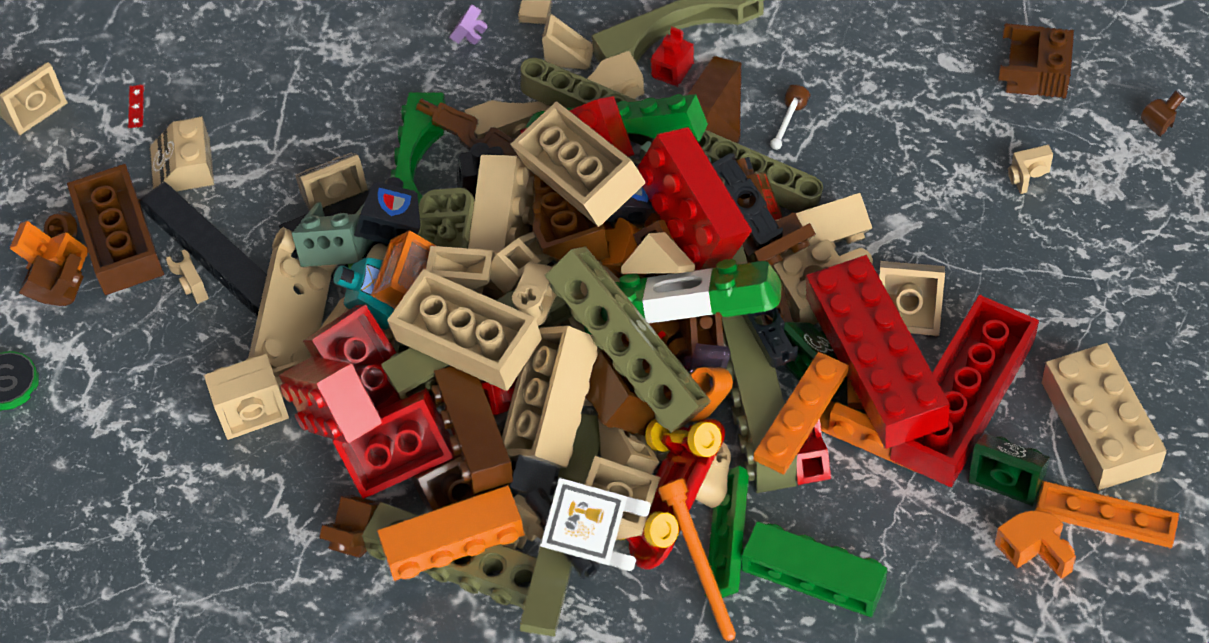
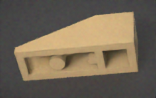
[598,419,659,475]

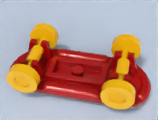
[620,418,725,570]

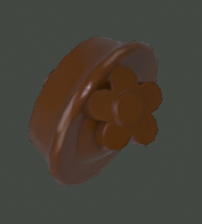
[44,211,77,238]

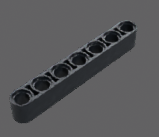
[139,182,267,317]

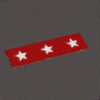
[128,85,144,129]

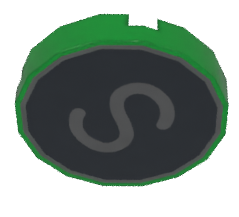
[0,351,39,411]

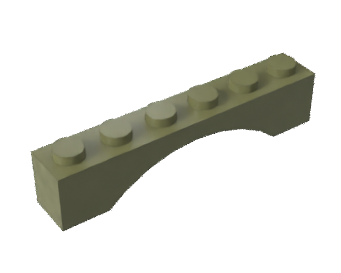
[592,0,764,64]

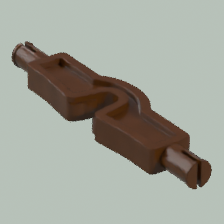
[416,98,521,160]

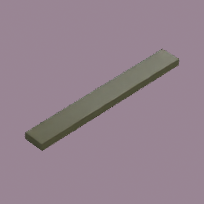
[520,414,601,637]

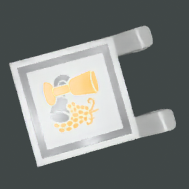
[541,478,650,571]

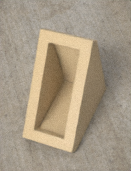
[542,14,593,70]
[621,232,695,274]
[426,246,495,290]

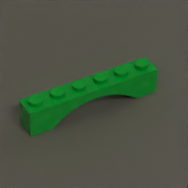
[391,93,446,204]
[524,94,708,143]

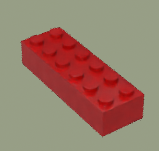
[806,255,950,449]
[890,295,1039,488]

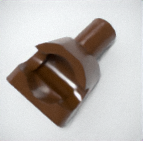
[1141,90,1185,137]

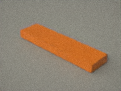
[1036,481,1179,548]

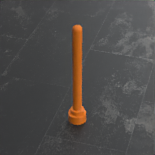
[658,478,736,641]

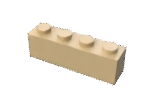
[745,193,872,263]

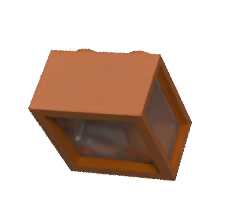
[371,230,436,309]

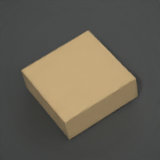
[518,0,552,24]

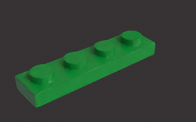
[705,465,749,598]

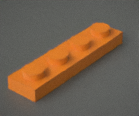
[754,352,849,475]

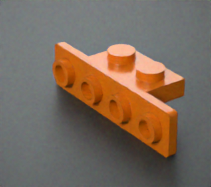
[820,401,918,473]

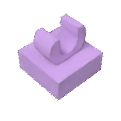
[449,5,488,45]

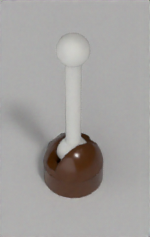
[770,85,810,150]

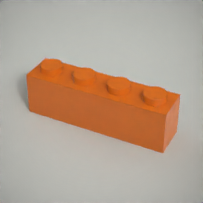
[377,485,524,581]

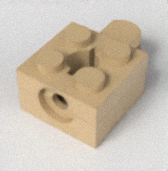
[771,239,873,325]
[204,353,301,440]

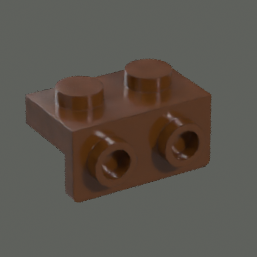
[743,213,816,266]

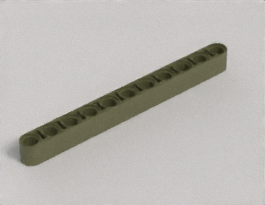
[520,57,823,213]

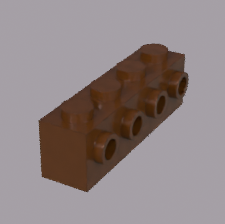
[431,366,514,494]

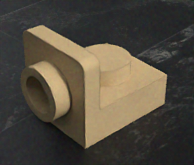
[1008,145,1053,194]

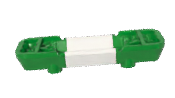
[583,259,782,335]

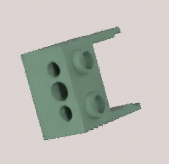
[292,202,375,267]

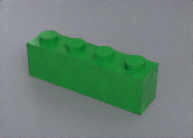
[742,521,888,618]

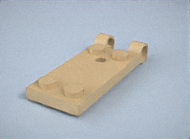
[248,227,337,369]

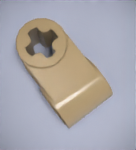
[512,262,557,326]
[695,442,731,508]

